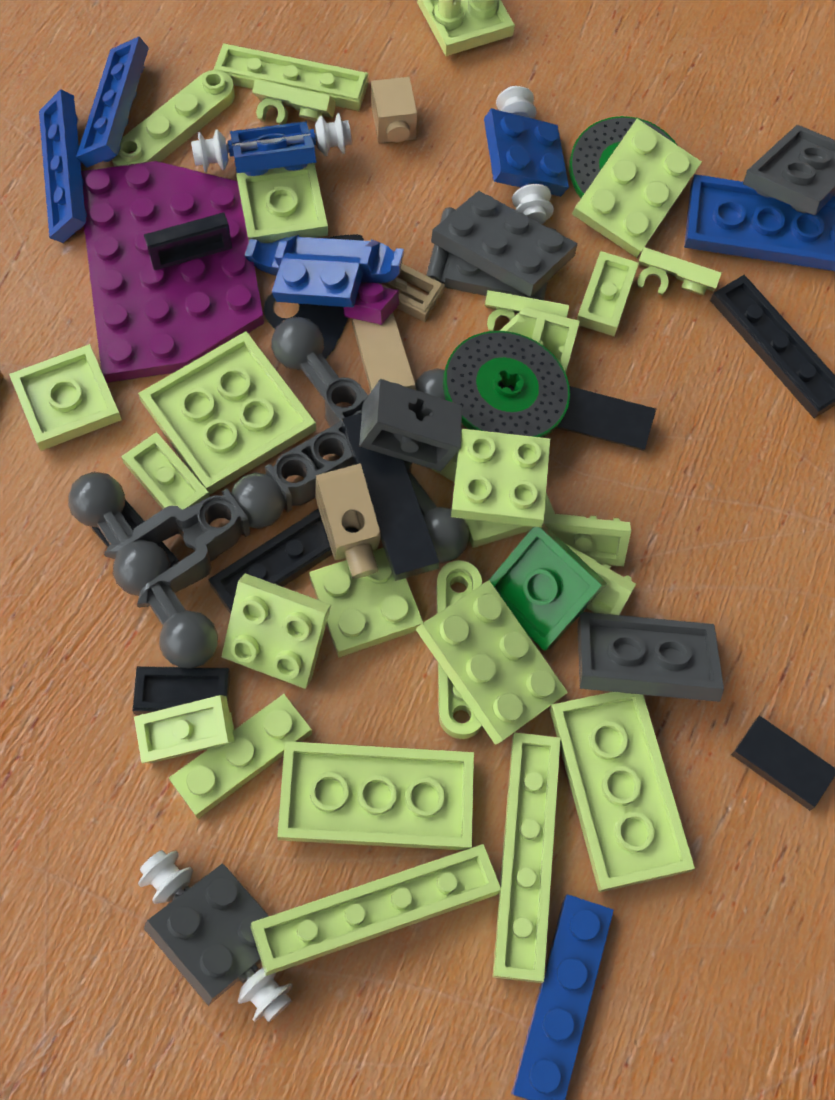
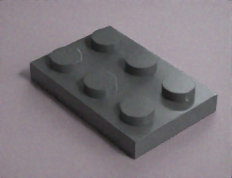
[743,125,835,215]
[431,191,578,297]
[578,612,724,702]

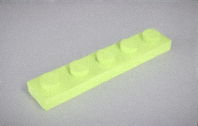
[492,732,561,983]
[251,844,501,976]

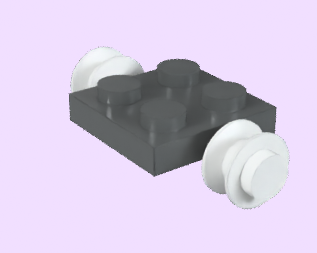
[138,850,293,1022]

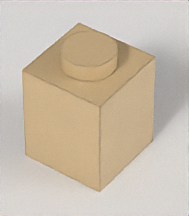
[371,77,417,144]

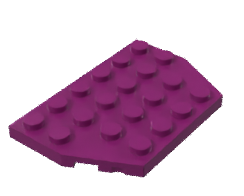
[81,161,264,383]

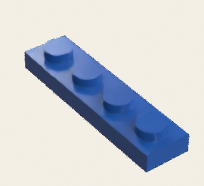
[76,36,149,168]
[39,89,87,243]
[511,894,614,1100]

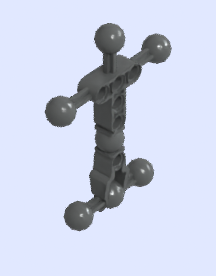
[68,317,470,669]

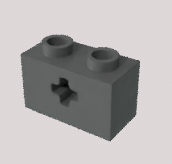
[359,379,462,472]

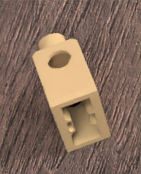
[315,463,381,579]

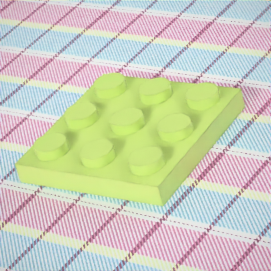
[138,331,316,495]

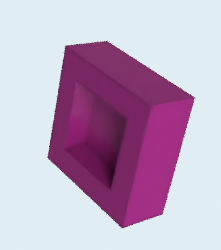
[344,283,399,325]

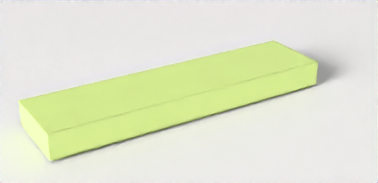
[213,43,369,111]

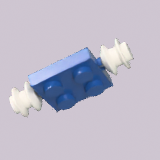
[484,86,569,224]
[191,113,352,176]

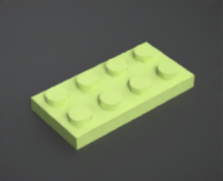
[550,692,695,892]
[277,741,474,850]

